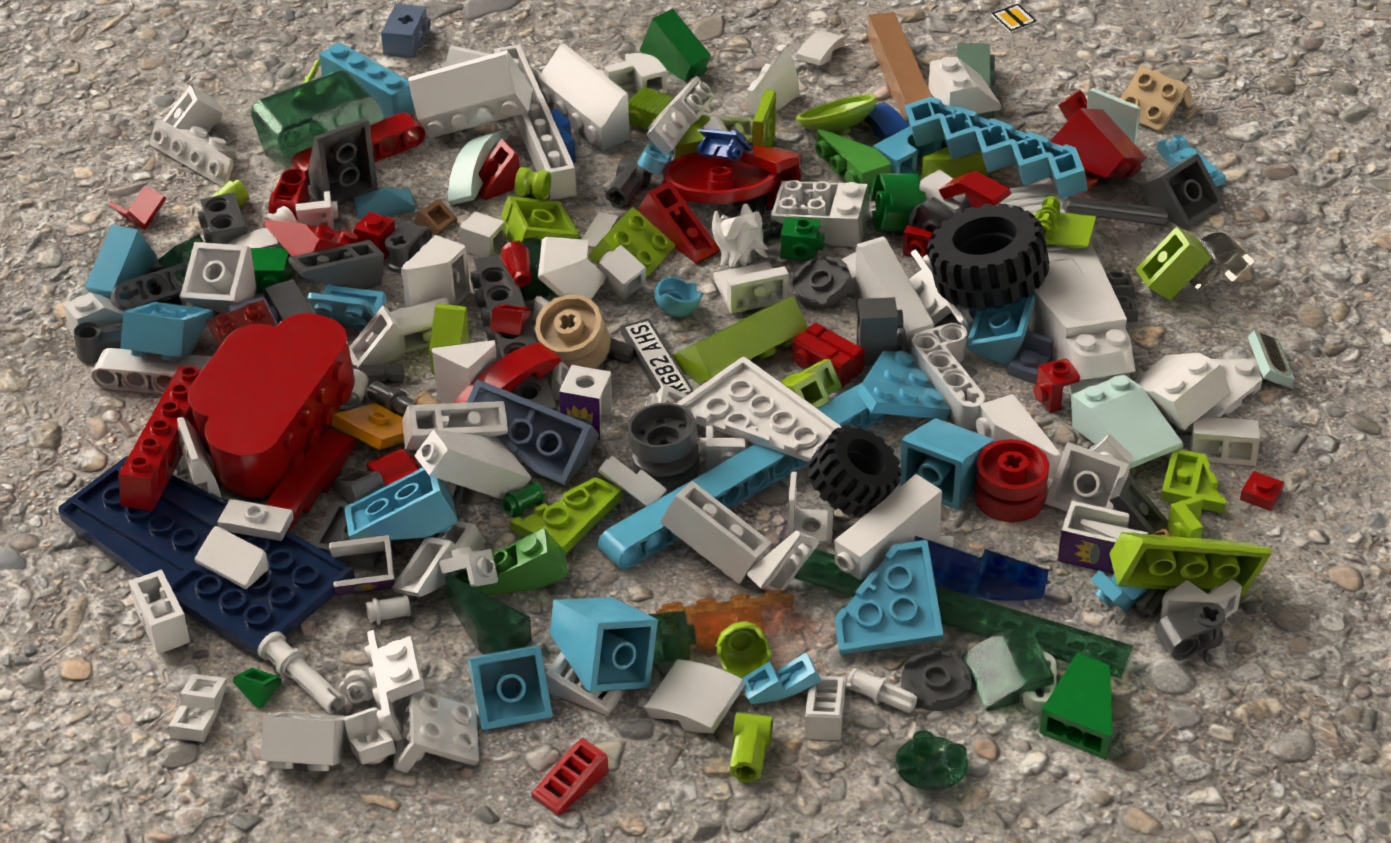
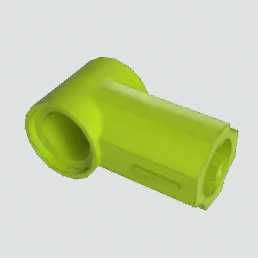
[730,712,773,783]

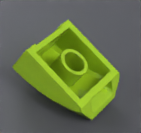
[501,196,582,252]

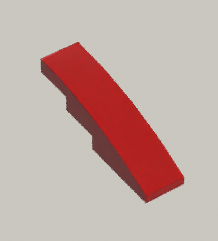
[266,429,358,531]

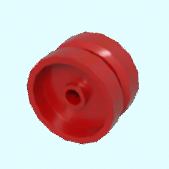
[974,439,1050,523]

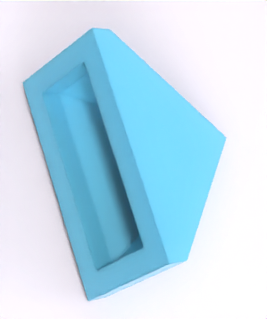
[354,188,415,219]

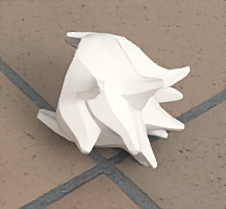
[712,204,769,268]

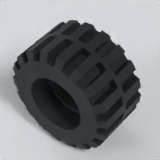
[808,425,902,517]

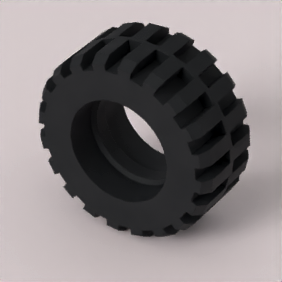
[928,203,1050,311]

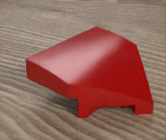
[740,145,803,174]

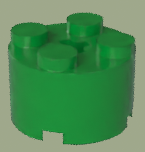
[871,173,926,232]

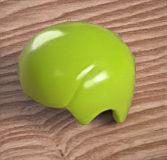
[716,621,771,679]

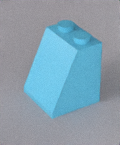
[899,418,994,510]
[550,597,658,692]

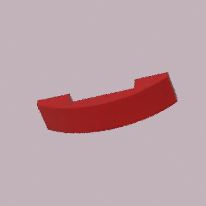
[454,342,562,403]

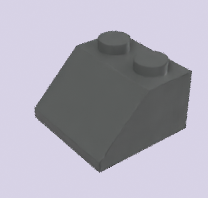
[1139,153,1225,230]

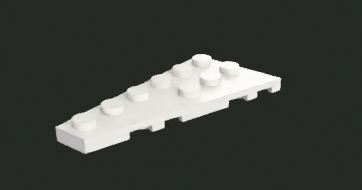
[676,356,841,462]

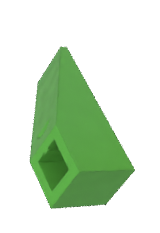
[815,129,891,194]
[458,528,568,598]

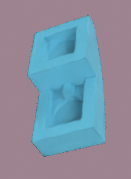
[742,653,822,704]

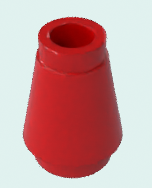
[500,241,532,287]

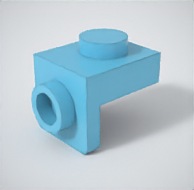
[1090,570,1148,612]

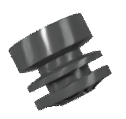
[628,403,701,489]

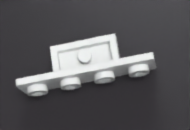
[150,119,236,186]
[909,249,974,334]
[365,630,425,741]

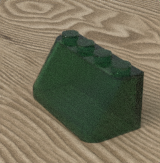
[251,71,384,158]

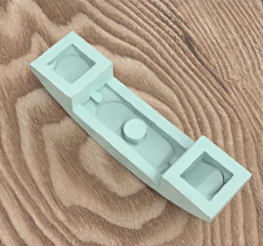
[448,130,510,206]

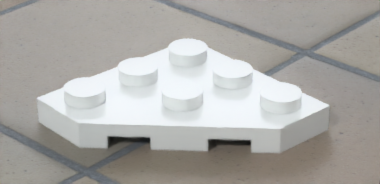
[1174,359,1262,432]

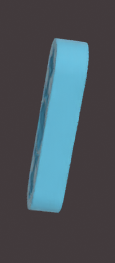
[637,141,674,175]

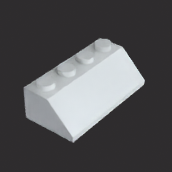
[538,44,630,151]
[408,50,533,138]

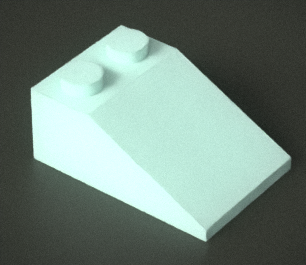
[1071,374,1183,469]

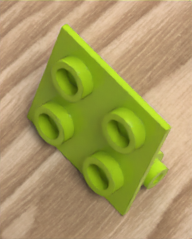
[1035,196,1096,249]

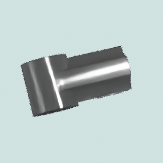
[605,158,652,208]
[74,322,122,363]

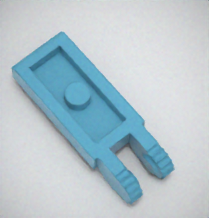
[1156,134,1226,187]

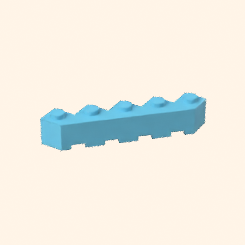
[904,96,1088,199]

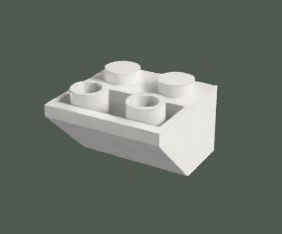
[401,235,470,308]

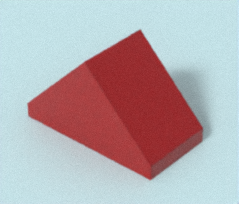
[478,139,520,200]

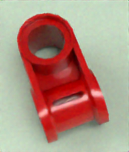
[268,169,310,220]

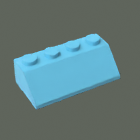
[319,42,415,118]

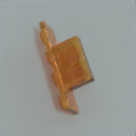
[655,590,794,649]

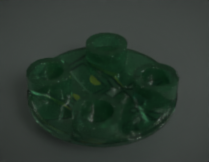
[894,730,968,791]

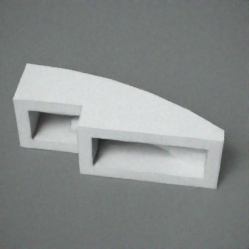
[392,521,486,597]

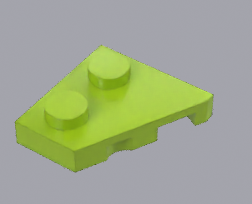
[1160,449,1226,514]

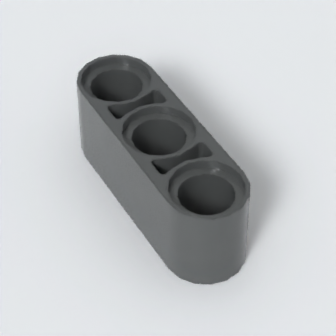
[263,279,314,323]

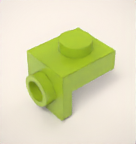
[1167,496,1203,538]

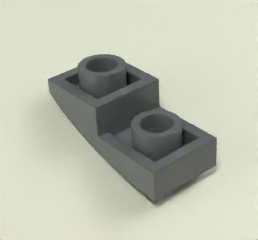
[1106,271,1138,322]

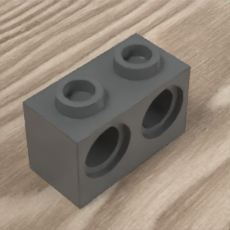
[197,192,247,244]

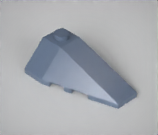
[466,379,599,486]

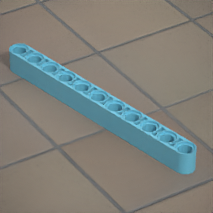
[598,383,887,570]

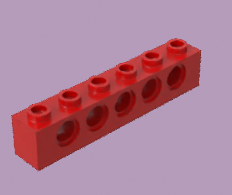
[118,366,203,511]

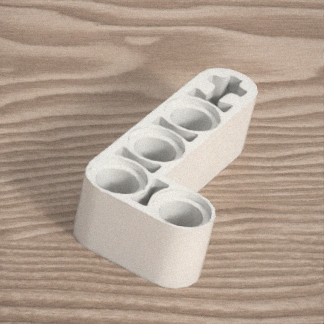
[911,323,985,430]

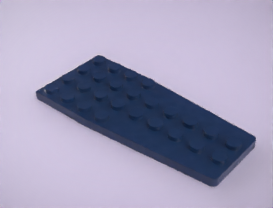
[58,456,355,659]

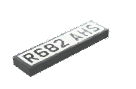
[621,319,694,395]

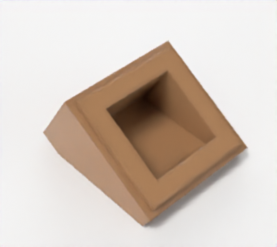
[413,199,458,235]

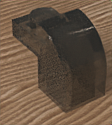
[1189,232,1254,292]

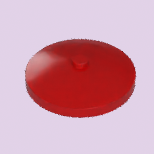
[663,152,778,204]

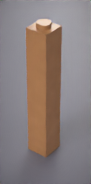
[868,12,931,126]

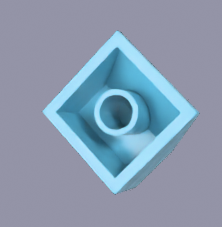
[467,645,553,730]

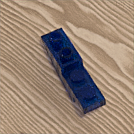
[913,536,1049,601]

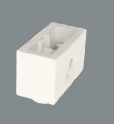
[129,569,190,654]

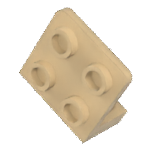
[1120,66,1194,132]

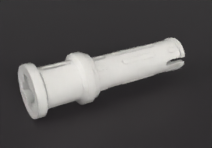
[258,631,345,714]

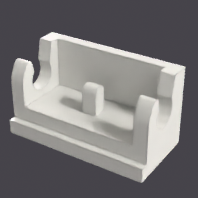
[1190,416,1260,466]

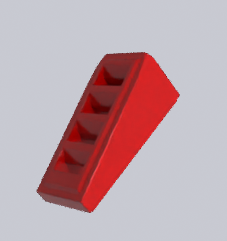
[531,738,609,816]

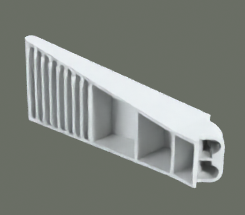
[951,182,1136,395]

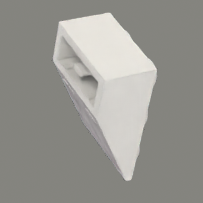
[771,180,870,247]

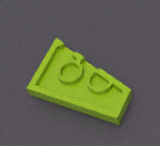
[509,477,623,555]

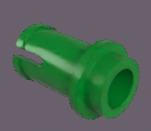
[501,482,545,517]

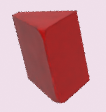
[490,304,531,335]

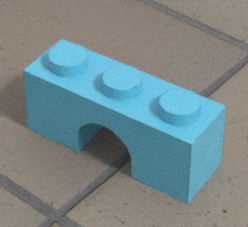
[873,126,947,173]

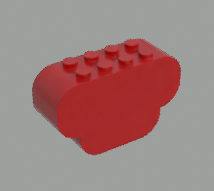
[188,313,355,498]

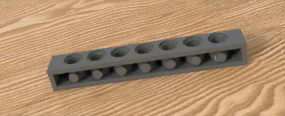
[470,254,557,411]

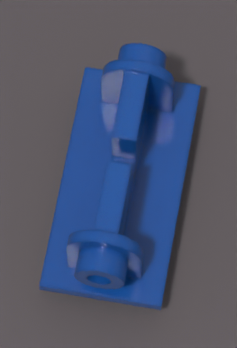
[697,128,753,161]

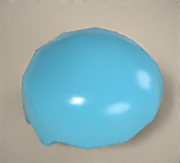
[654,276,703,318]

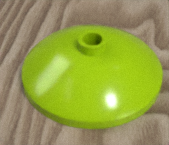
[796,94,878,136]

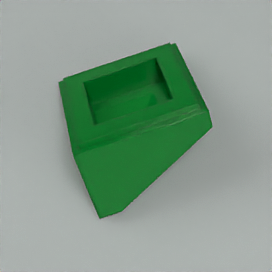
[232,668,282,709]

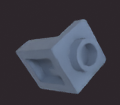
[1008,331,1054,384]

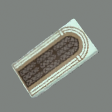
[1248,330,1295,387]

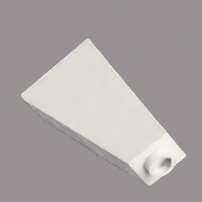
[855,236,934,354]
[414,430,531,499]
[835,474,942,580]

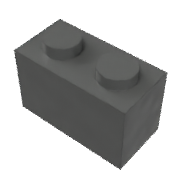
[856,297,903,366]

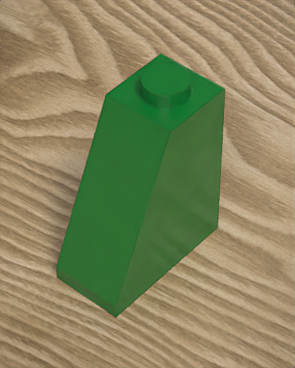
[640,9,711,81]
[1039,653,1112,760]

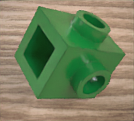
[780,217,825,261]

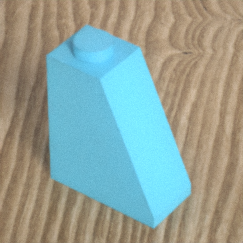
[85,224,158,300]

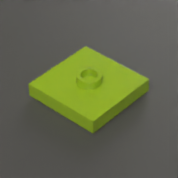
[752,89,776,147]

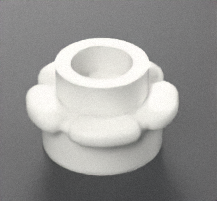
[340,670,374,704]

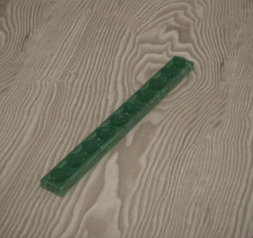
[794,549,1134,679]

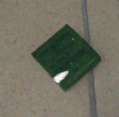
[962,623,1054,712]

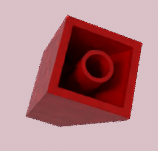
[1050,108,1147,178]

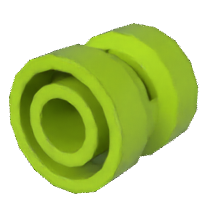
[515,167,552,200]

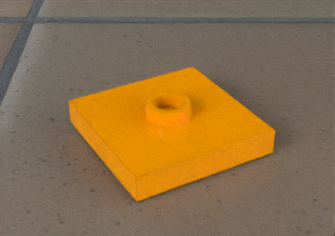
[332,403,404,450]

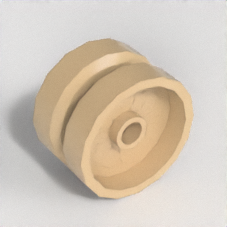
[535,295,611,369]

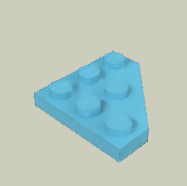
[857,350,951,420]
[834,540,944,655]

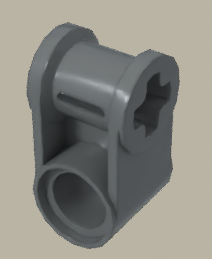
[385,221,432,273]
[1155,602,1226,660]

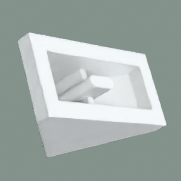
[349,305,402,368]

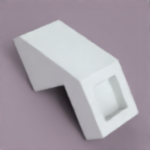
[1160,579,1242,620]

